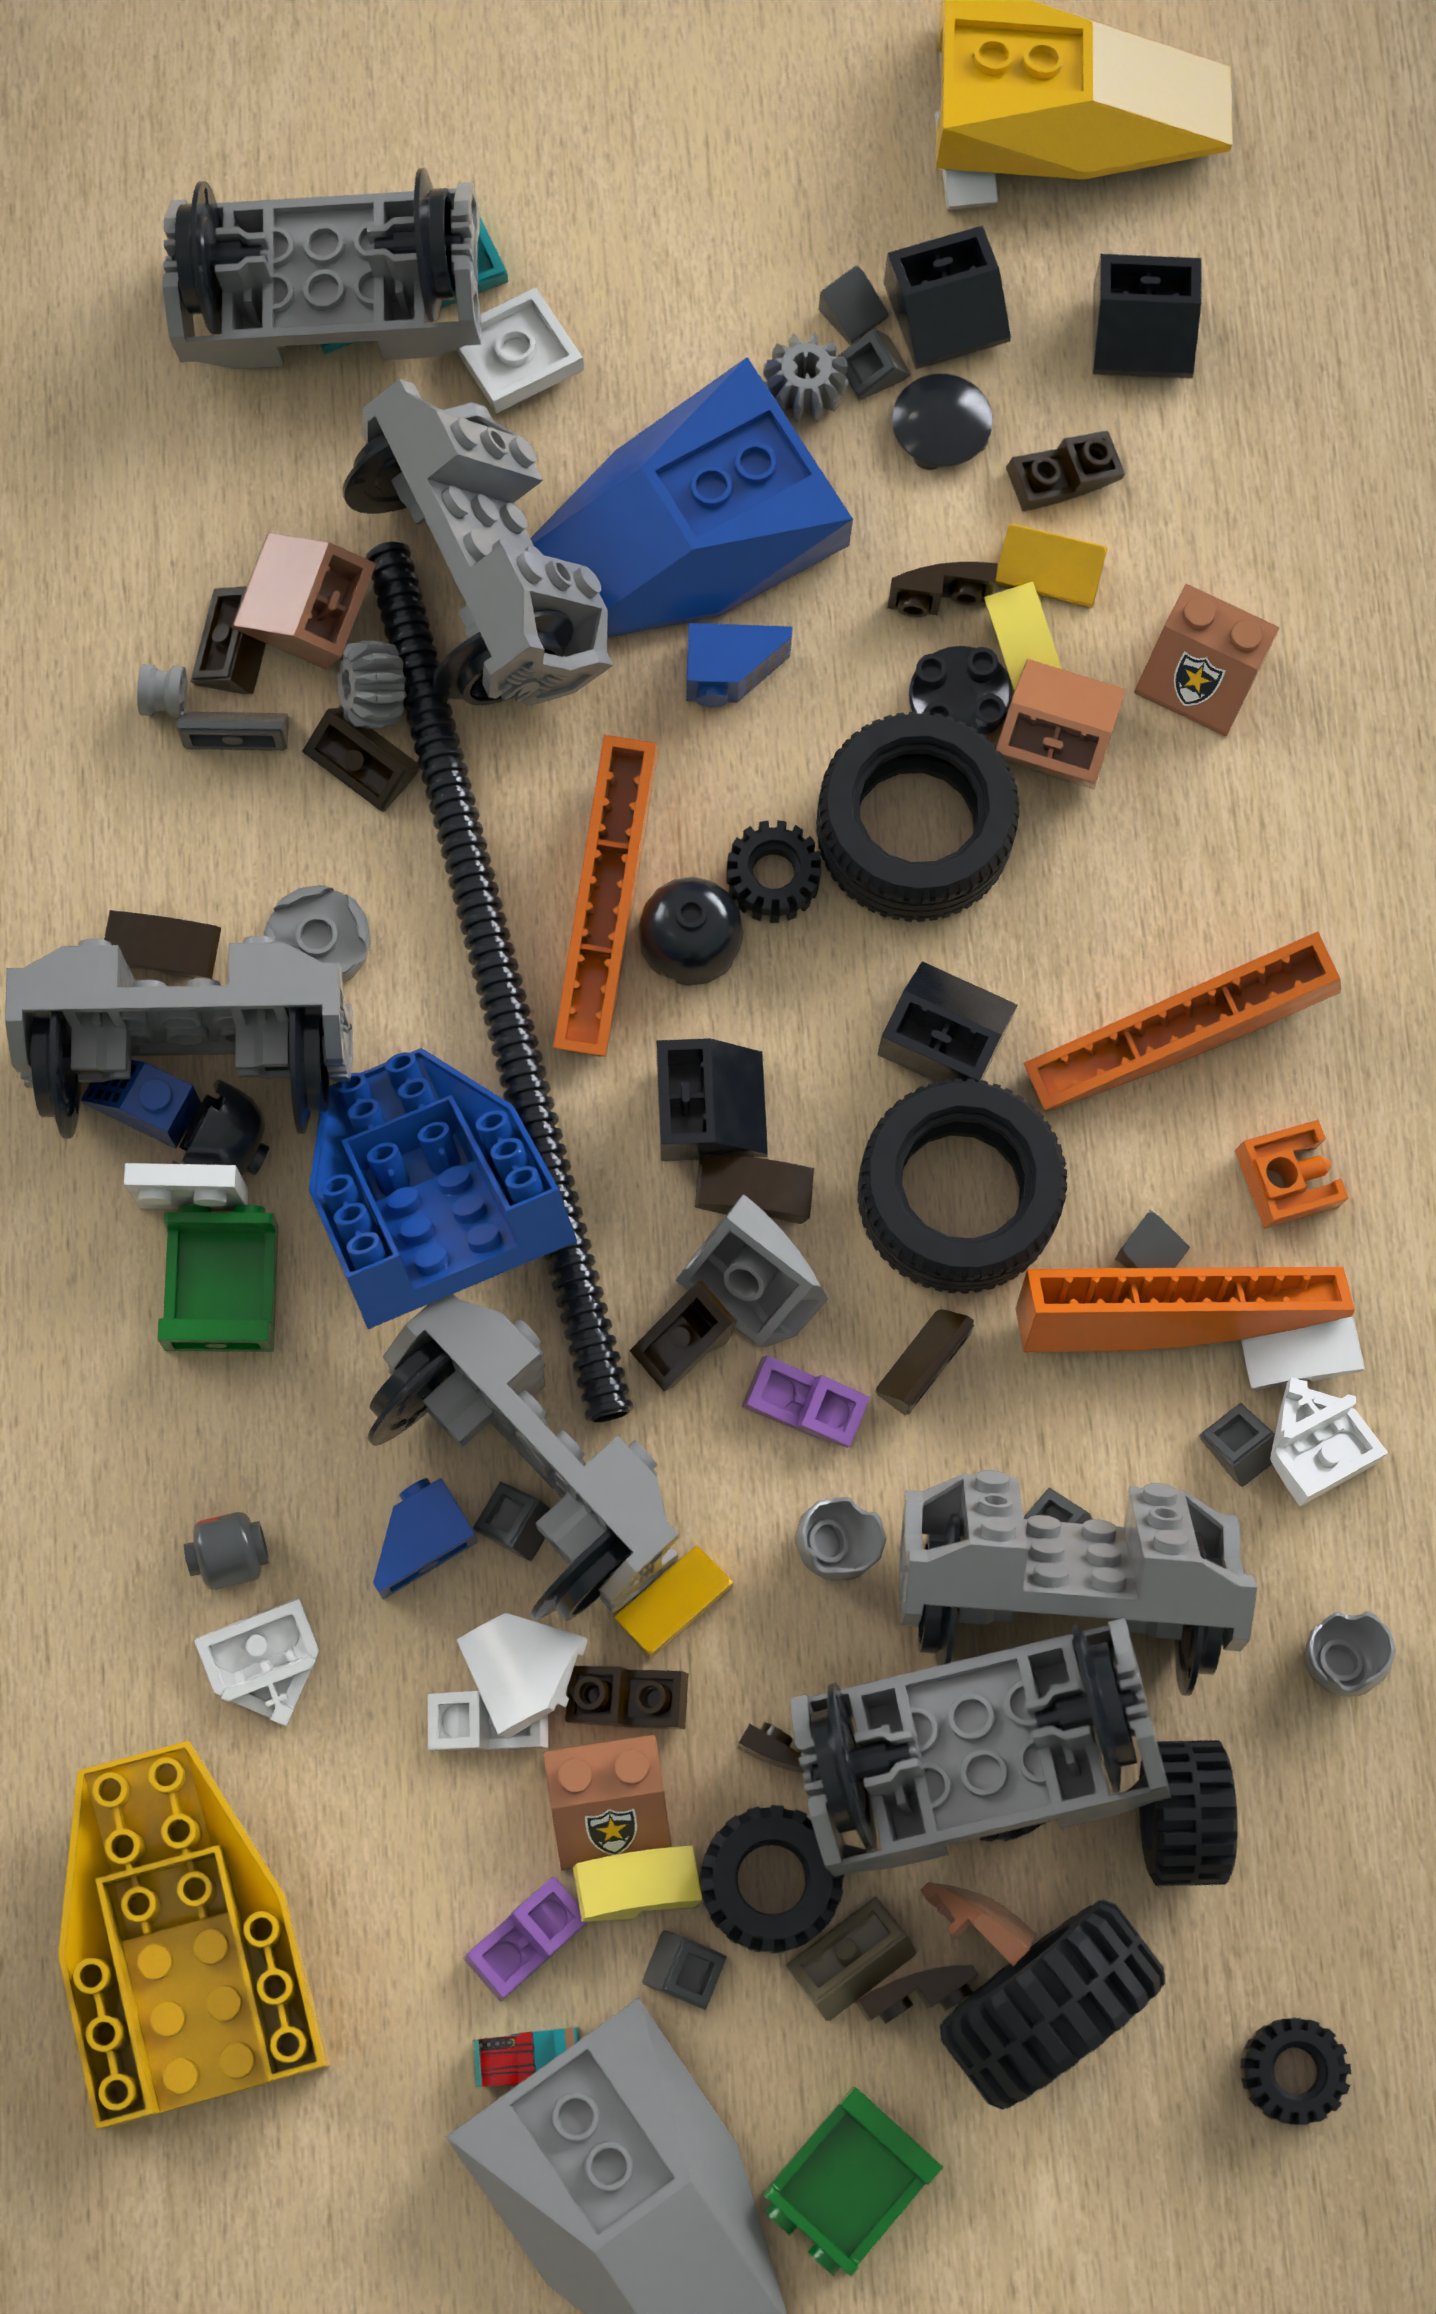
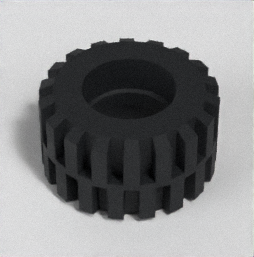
[1139,1740,1238,1886]
[700,1805,844,1954]

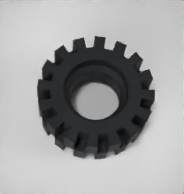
[726,820,822,923]
[1240,2018,1351,2125]

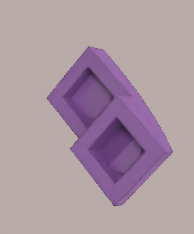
[742,1355,870,1448]
[463,1876,588,2002]

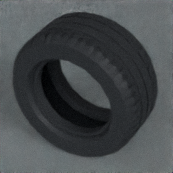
[816,711,1020,922]
[858,1078,1067,1294]

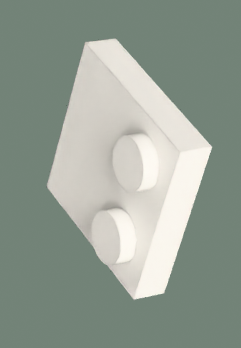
[455,287,585,414]
[124,1163,248,1210]

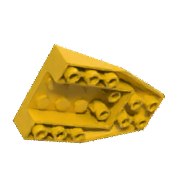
[936,0,1232,180]
[58,1740,330,2129]

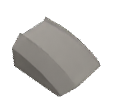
[676,1194,828,1347]

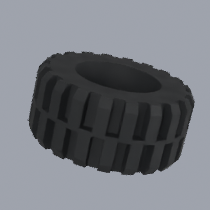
[940,1899,1165,2110]

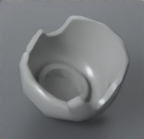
[795,1497,886,1581]
[1304,1611,1396,1697]

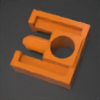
[1234,1120,1349,1229]

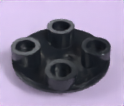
[892,374,993,470]
[909,646,1012,736]

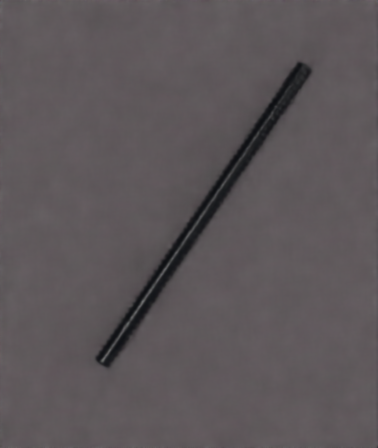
[365,541,634,1423]

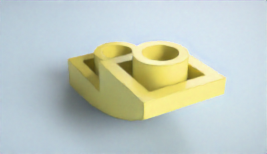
[983,582,1062,693]
[573,1846,702,1922]

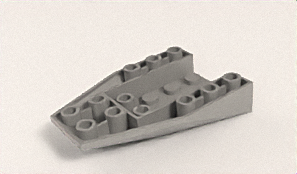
[446,1998,787,2314]

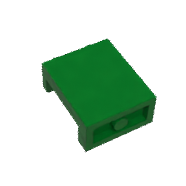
[158,1204,278,1352]
[762,2087,943,2277]

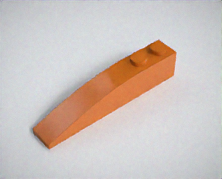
[553,735,658,1057]
[1023,931,1341,1112]
[1015,1267,1355,1352]

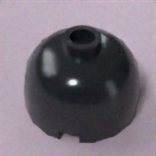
[638,877,743,986]
[172,1079,269,1176]

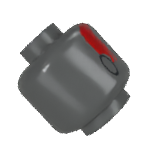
[184,1512,269,1590]

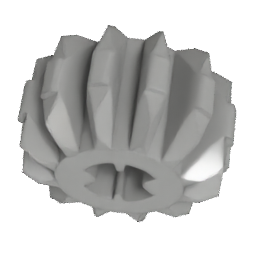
[763,332,848,423]
[336,640,407,729]

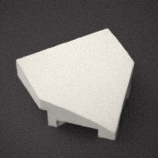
[1270,1377,1388,1507]
[194,1597,319,1726]
[457,1613,588,1739]

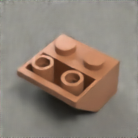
[231,533,376,670]
[996,659,1126,789]

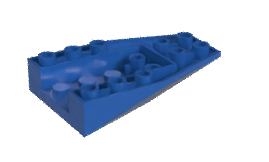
[530,357,853,638]
[309,1048,578,1329]

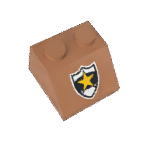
[1134,583,1280,737]
[543,1734,672,1870]

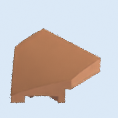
[920,1882,1037,1966]

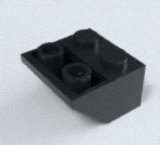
[883,225,1011,369]
[1092,254,1202,379]
[877,961,1018,1083]
[656,1038,768,1161]

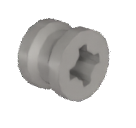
[137,664,187,718]

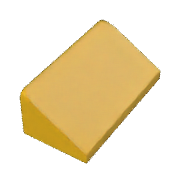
[995,524,1107,608]
[614,1545,734,1660]

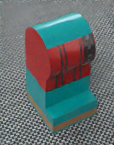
[473,2027,579,2087]

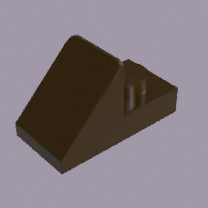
[629,1280,737,1392]

